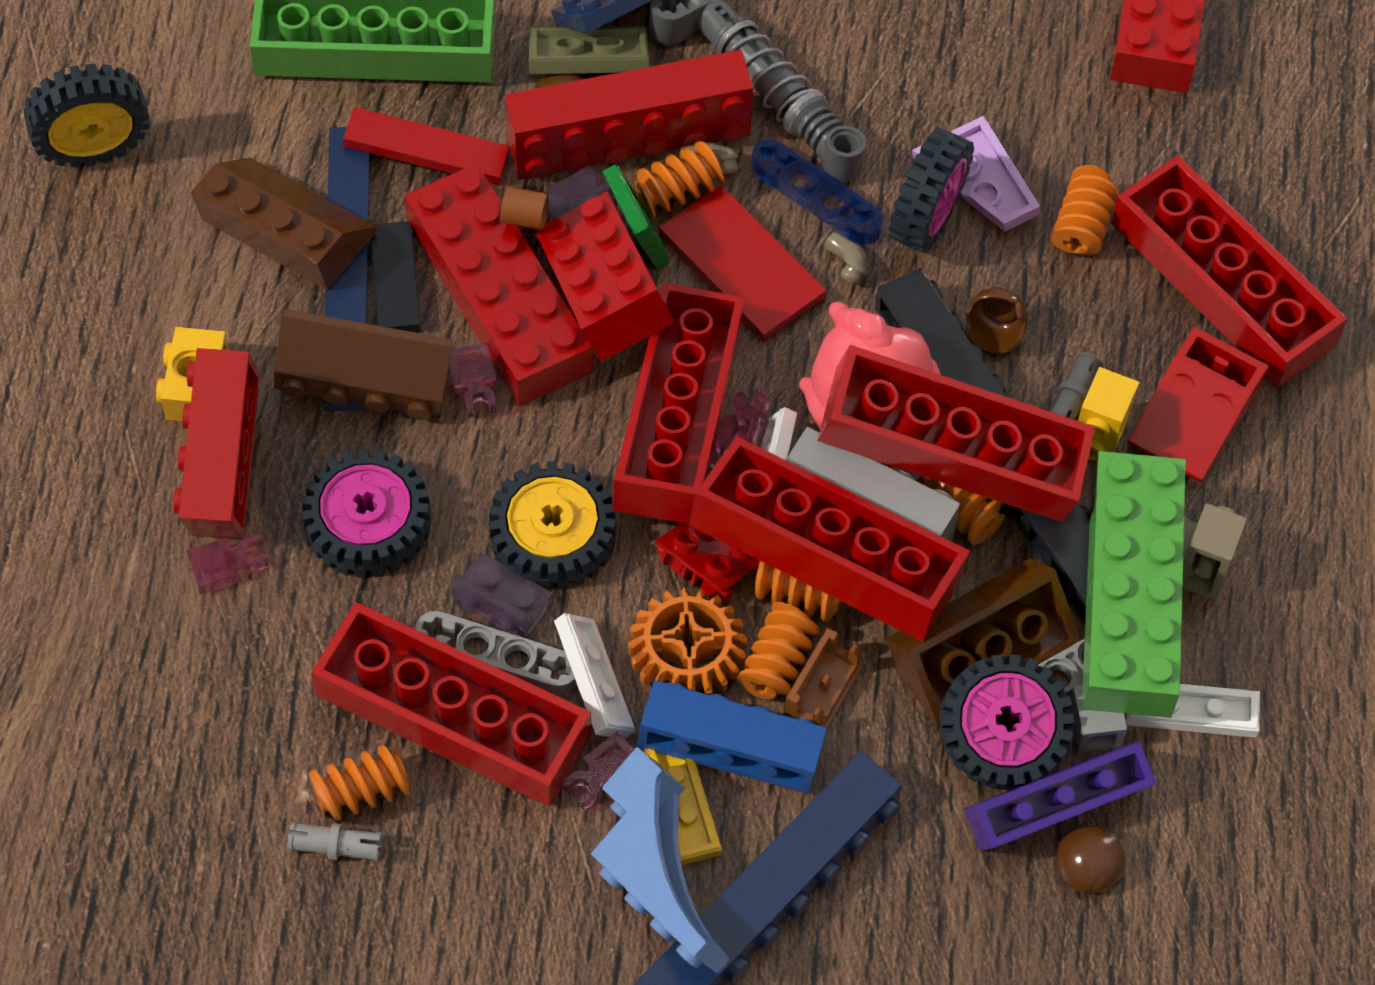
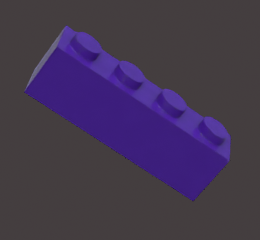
[963,741,1157,850]

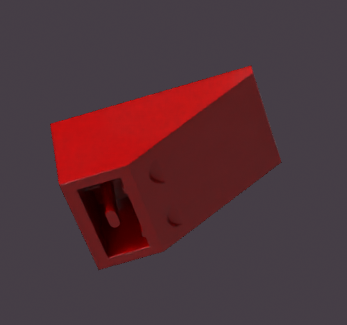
[1127,327,1269,483]

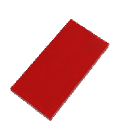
[659,185,827,342]

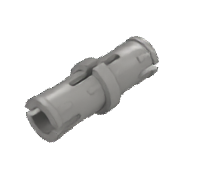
[287,821,383,862]

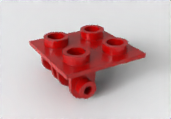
[655,523,760,604]

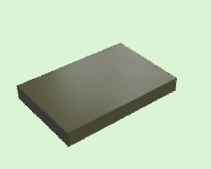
[529,26,649,74]

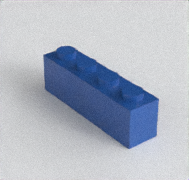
[637,680,827,794]

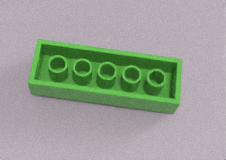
[250,0,496,83]
[1082,451,1186,718]

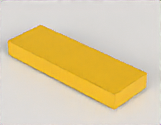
[643,748,722,866]

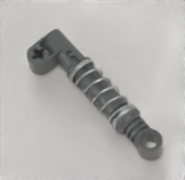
[648,0,866,182]

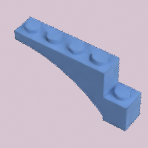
[591,747,730,973]

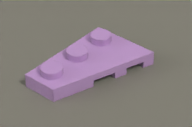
[912,116,1041,232]

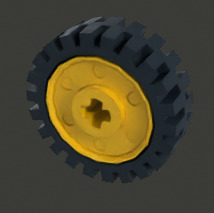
[24,64,150,167]
[489,461,617,590]

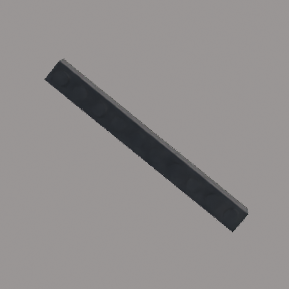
[875,268,1090,629]

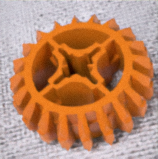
[628,587,747,695]

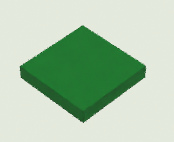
[602,165,670,270]

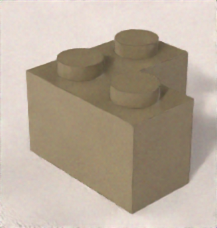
[1182,503,1247,600]

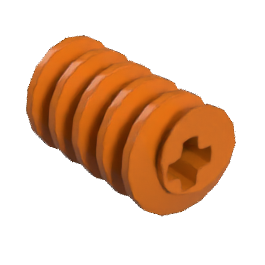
[634,141,725,220]
[1050,165,1119,255]
[916,475,1005,545]
[755,561,843,623]
[736,602,820,700]
[309,744,410,821]

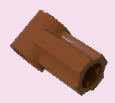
[500,186,551,235]

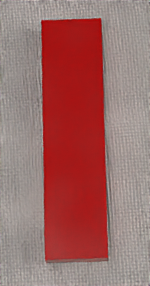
[343,107,509,185]

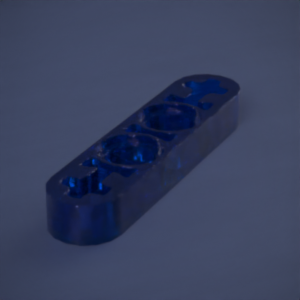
[751,139,883,245]

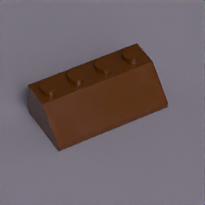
[190,157,377,290]
[274,309,453,420]
[885,558,1081,726]

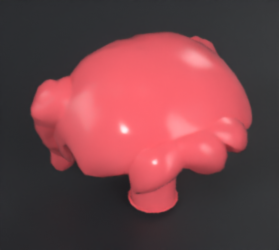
[799,302,941,428]

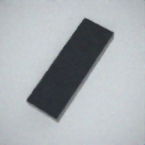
[371,221,421,332]

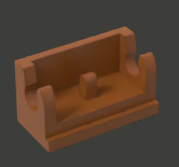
[784,628,864,734]

